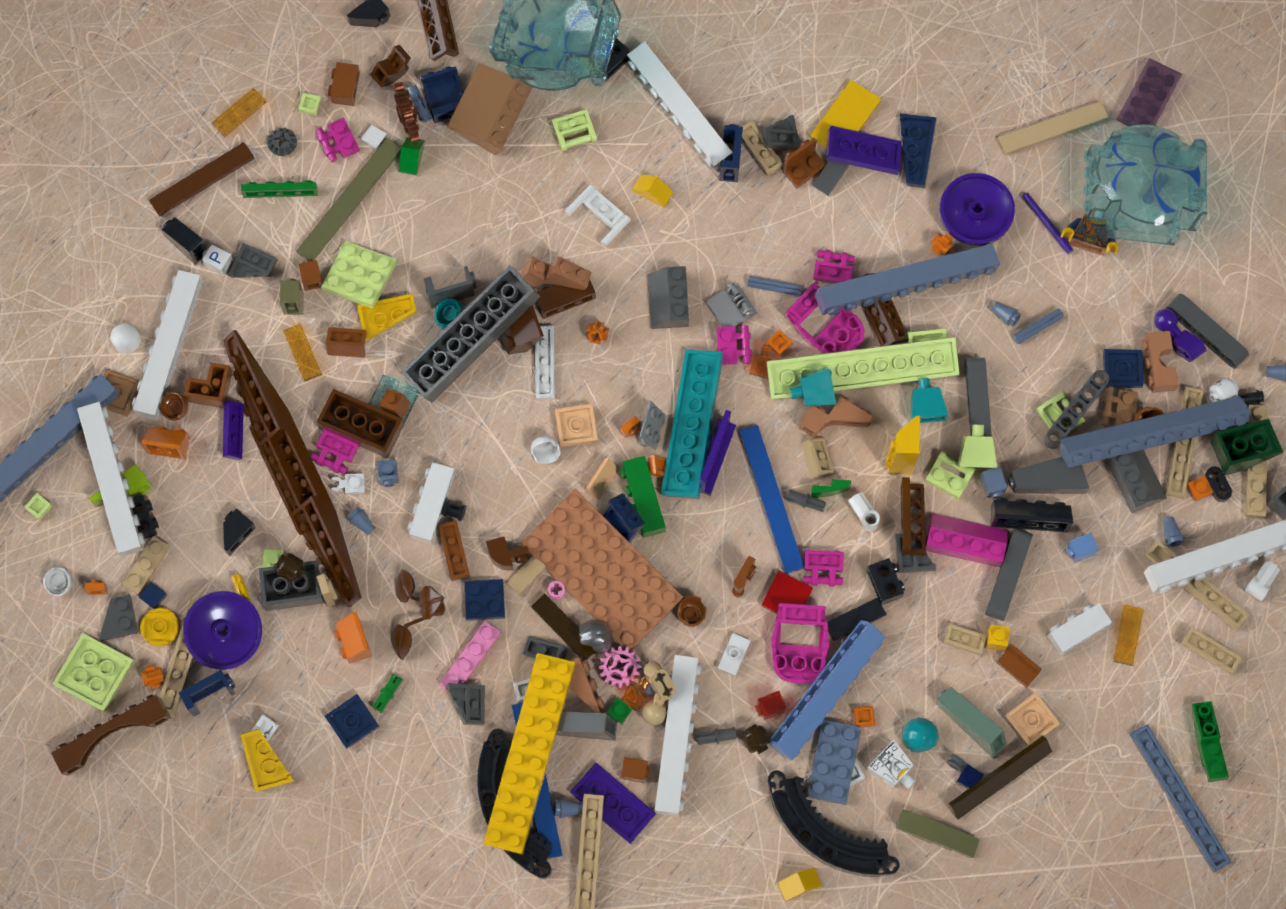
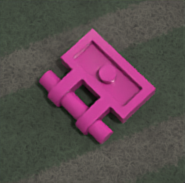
[315,118,360,162]
[813,249,855,284]
[716,325,752,365]
[311,429,359,475]
[804,550,844,587]

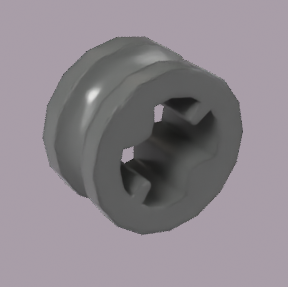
[947,754,967,772]

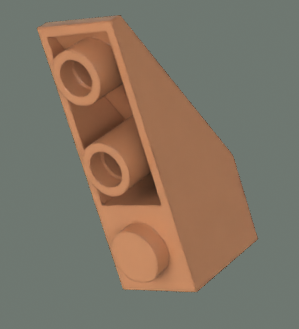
[569,657,605,713]

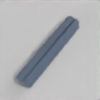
[748,276,803,296]
[1013,308,1064,344]

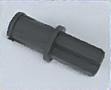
[787,489,826,512]
[696,727,736,745]

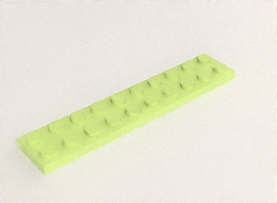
[766,337,959,399]

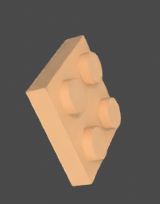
[555,404,598,448]
[1004,693,1060,746]

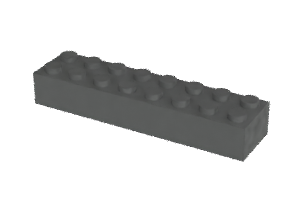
[401,265,540,403]

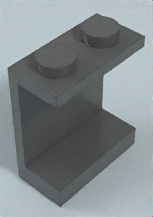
[424,266,477,308]

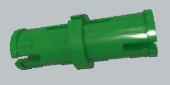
[371,674,403,713]

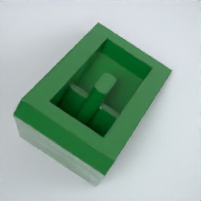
[399,137,425,176]

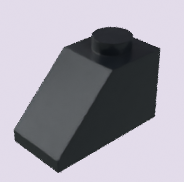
[347,0,391,27]
[223,508,256,556]

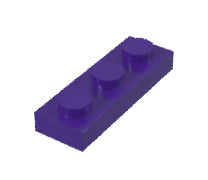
[222,400,244,461]

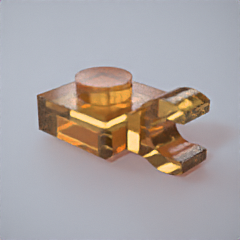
[749,344,773,379]
[622,675,649,711]

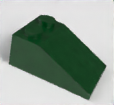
[1210,419,1283,475]

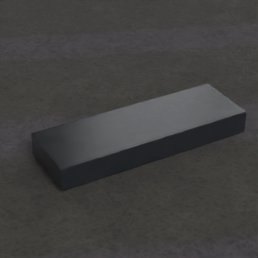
[827,597,887,641]

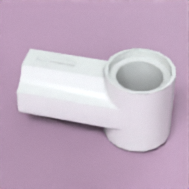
[848,492,880,532]
[1244,561,1280,602]

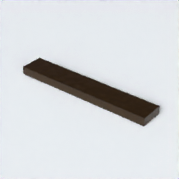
[948,736,1052,819]

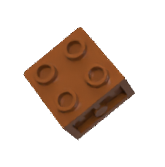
[783,138,826,189]

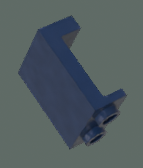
[421,66,464,123]
[719,124,743,182]
[603,493,645,543]
[179,670,236,717]

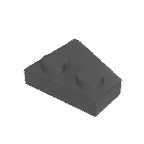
[762,115,800,150]
[227,243,278,278]
[895,534,936,573]
[100,594,139,641]
[446,683,485,726]

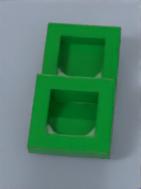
[811,479,851,498]

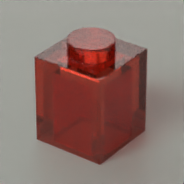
[755,691,787,720]

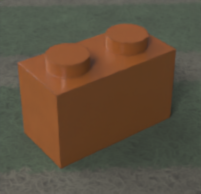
[328,62,360,106]

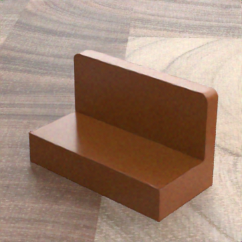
[326,327,367,358]
[996,644,1042,688]

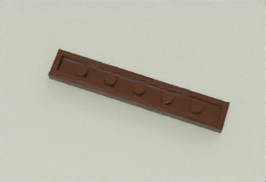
[149,142,255,217]

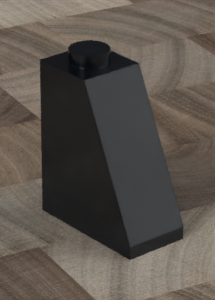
[161,217,207,265]

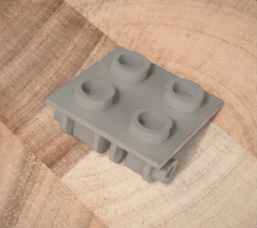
[706,282,758,327]
[639,401,665,450]

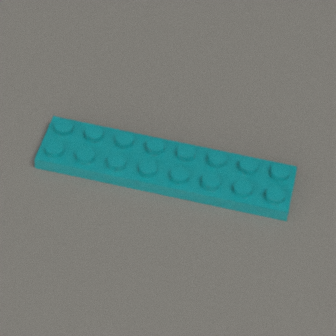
[661,350,724,499]

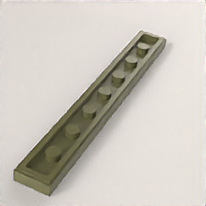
[296,138,401,260]

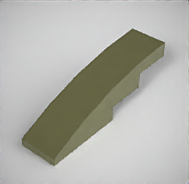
[896,809,980,858]

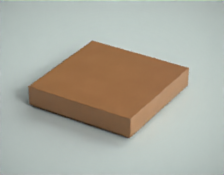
[104,369,139,417]

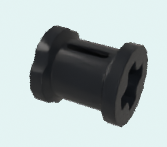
[443,500,467,522]

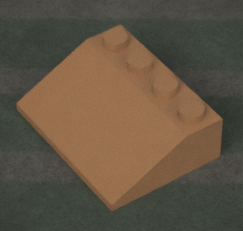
[447,63,532,155]

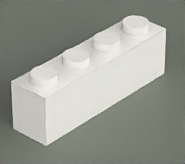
[407,462,455,545]

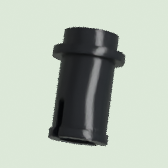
[1239,390,1264,405]

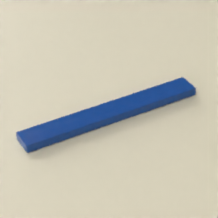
[740,425,804,574]
[512,703,563,859]

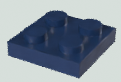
[1103,349,1143,388]
[464,579,505,621]
[325,694,379,749]

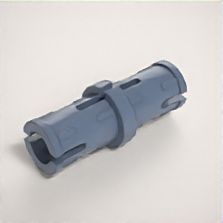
[406,85,433,122]

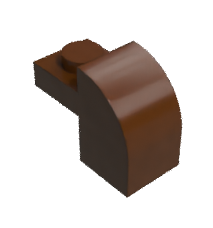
[370,45,411,88]
[486,536,530,571]

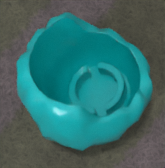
[434,298,465,330]
[901,717,939,753]

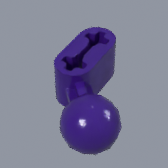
[1154,309,1206,362]

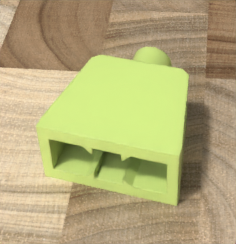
[958,425,997,468]

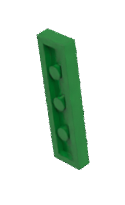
[241,180,318,198]

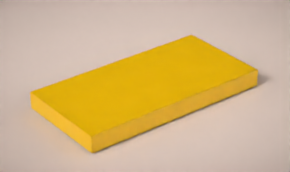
[810,80,882,149]

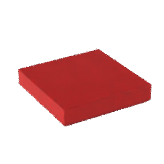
[761,571,813,614]

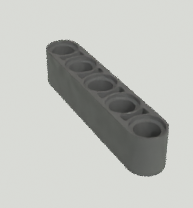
[1166,294,1249,369]
[965,358,992,437]
[1044,370,1109,449]
[985,528,1033,621]

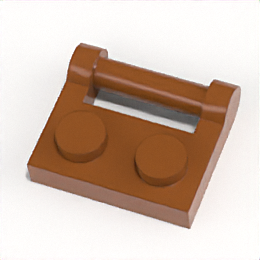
[732,556,757,598]

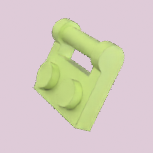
[552,109,597,152]
[1036,391,1086,441]
[925,451,975,500]

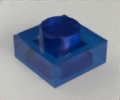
[956,764,984,789]

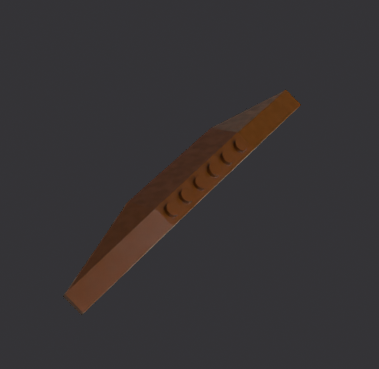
[223,330,362,607]

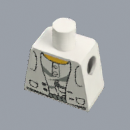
[867,740,916,789]

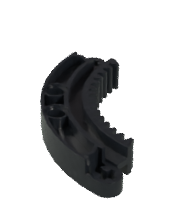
[477,729,553,879]
[768,770,900,877]

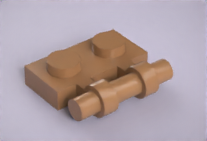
[1101,388,1138,426]

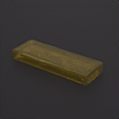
[212,88,267,138]
[283,323,322,382]
[1113,605,1144,666]

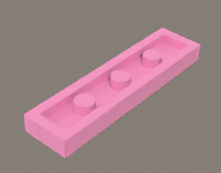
[439,621,501,691]

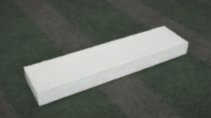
[535,325,555,400]

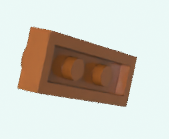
[438,520,470,582]

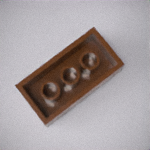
[316,389,404,459]

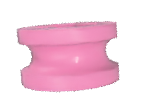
[547,581,565,600]

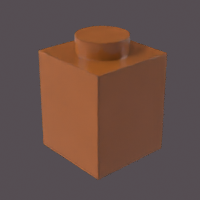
[299,259,323,291]
[379,389,411,419]
[621,757,651,783]

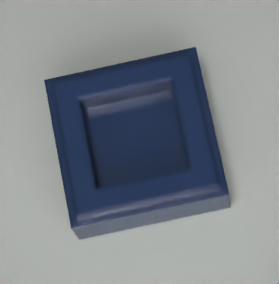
[139,582,167,609]

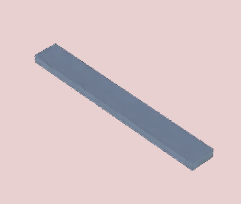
[1130,724,1231,873]

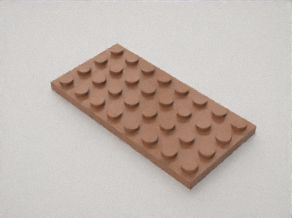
[521,489,684,653]

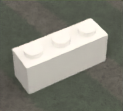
[1047,603,1112,656]

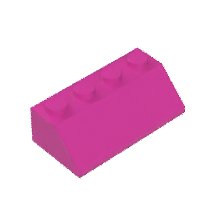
[926,513,1008,567]

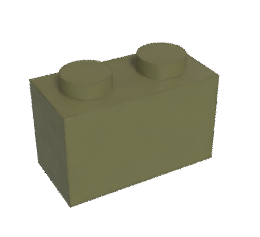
[280,278,304,315]

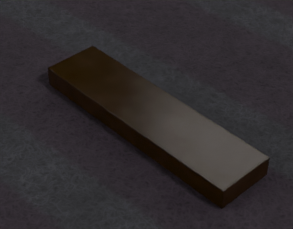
[531,593,597,660]

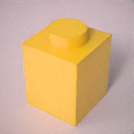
[985,625,1010,651]

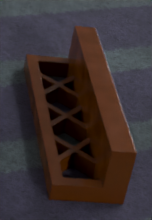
[418,0,459,61]
[862,273,908,346]
[900,477,926,555]

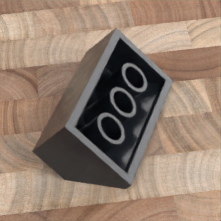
[990,498,1073,533]

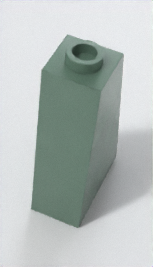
[937,686,1007,758]

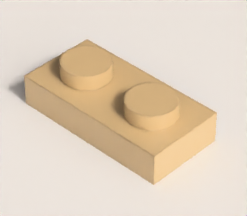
[943,624,987,655]

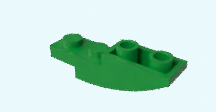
[1192,701,1229,782]

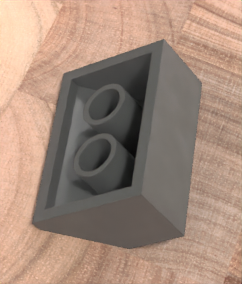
[648,266,689,329]
[1107,450,1167,513]

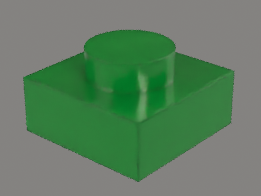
[606,697,633,725]

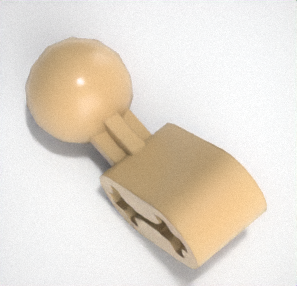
[642,661,676,726]

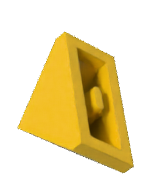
[632,174,674,208]
[778,867,822,901]

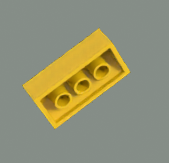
[885,416,920,475]

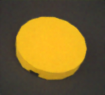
[140,608,180,647]

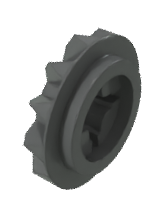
[267,127,297,156]

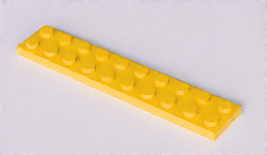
[483,653,576,855]

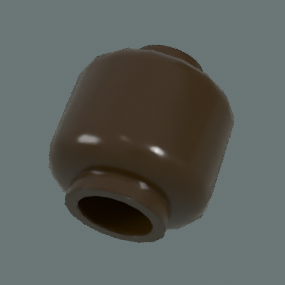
[275,553,305,582]
[741,724,771,754]

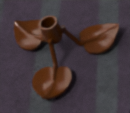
[392,570,445,660]

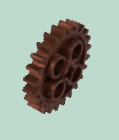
[393,82,420,142]

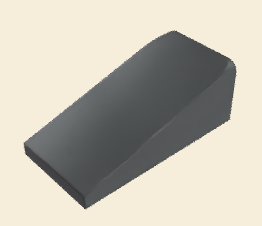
[813,160,849,196]
[523,636,568,660]

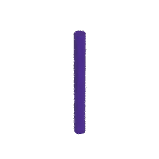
[1022,192,1073,254]

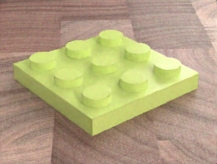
[321,241,397,309]
[53,633,135,712]

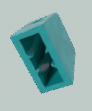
[789,367,836,406]
[910,378,948,423]

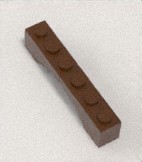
[51,695,171,776]

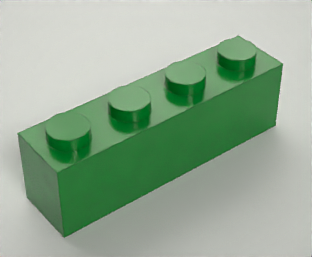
[620,456,666,538]

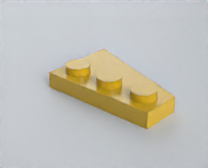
[357,293,417,342]
[240,729,294,792]

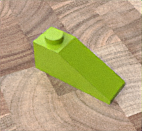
[89,464,153,506]

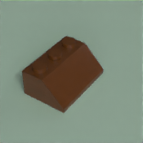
[501,304,544,355]

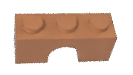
[1142,331,1179,393]

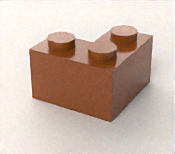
[184,363,233,408]

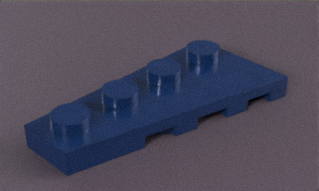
[900,113,937,188]

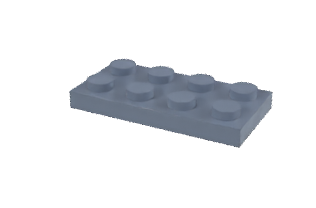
[808,720,862,805]

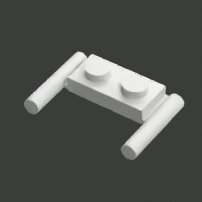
[565,185,631,247]

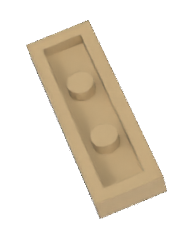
[742,121,783,176]
[121,536,171,596]
[317,574,338,608]
[1180,627,1242,675]

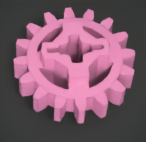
[599,646,642,689]

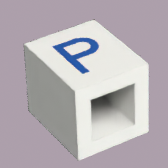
[202,245,234,276]

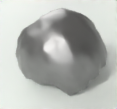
[579,619,613,653]

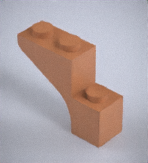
[520,256,592,290]
[799,397,873,438]

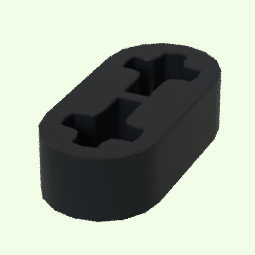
[1204,466,1232,502]

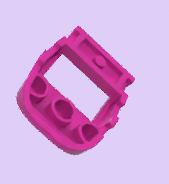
[784,281,865,354]
[771,603,829,683]

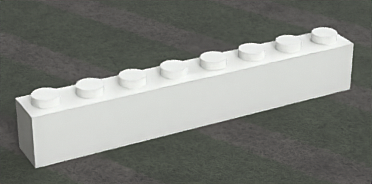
[627,41,733,171]
[132,270,203,421]
[77,402,145,557]
[1144,520,1286,593]
[655,655,701,816]

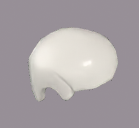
[110,323,141,354]
[530,435,561,464]
[43,567,73,597]

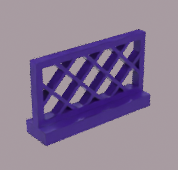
[699,410,736,496]

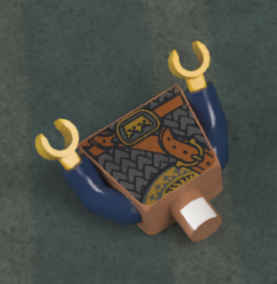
[1060,208,1119,256]

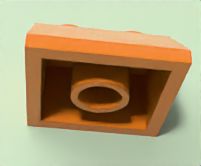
[141,425,190,459]
[334,612,372,664]

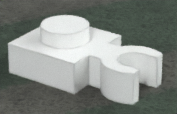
[331,474,365,495]

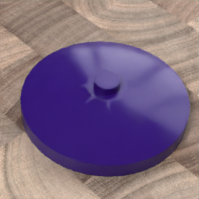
[939,173,1015,246]
[183,591,262,670]

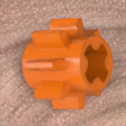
[931,233,954,256]
[585,320,609,345]
[141,664,165,690]

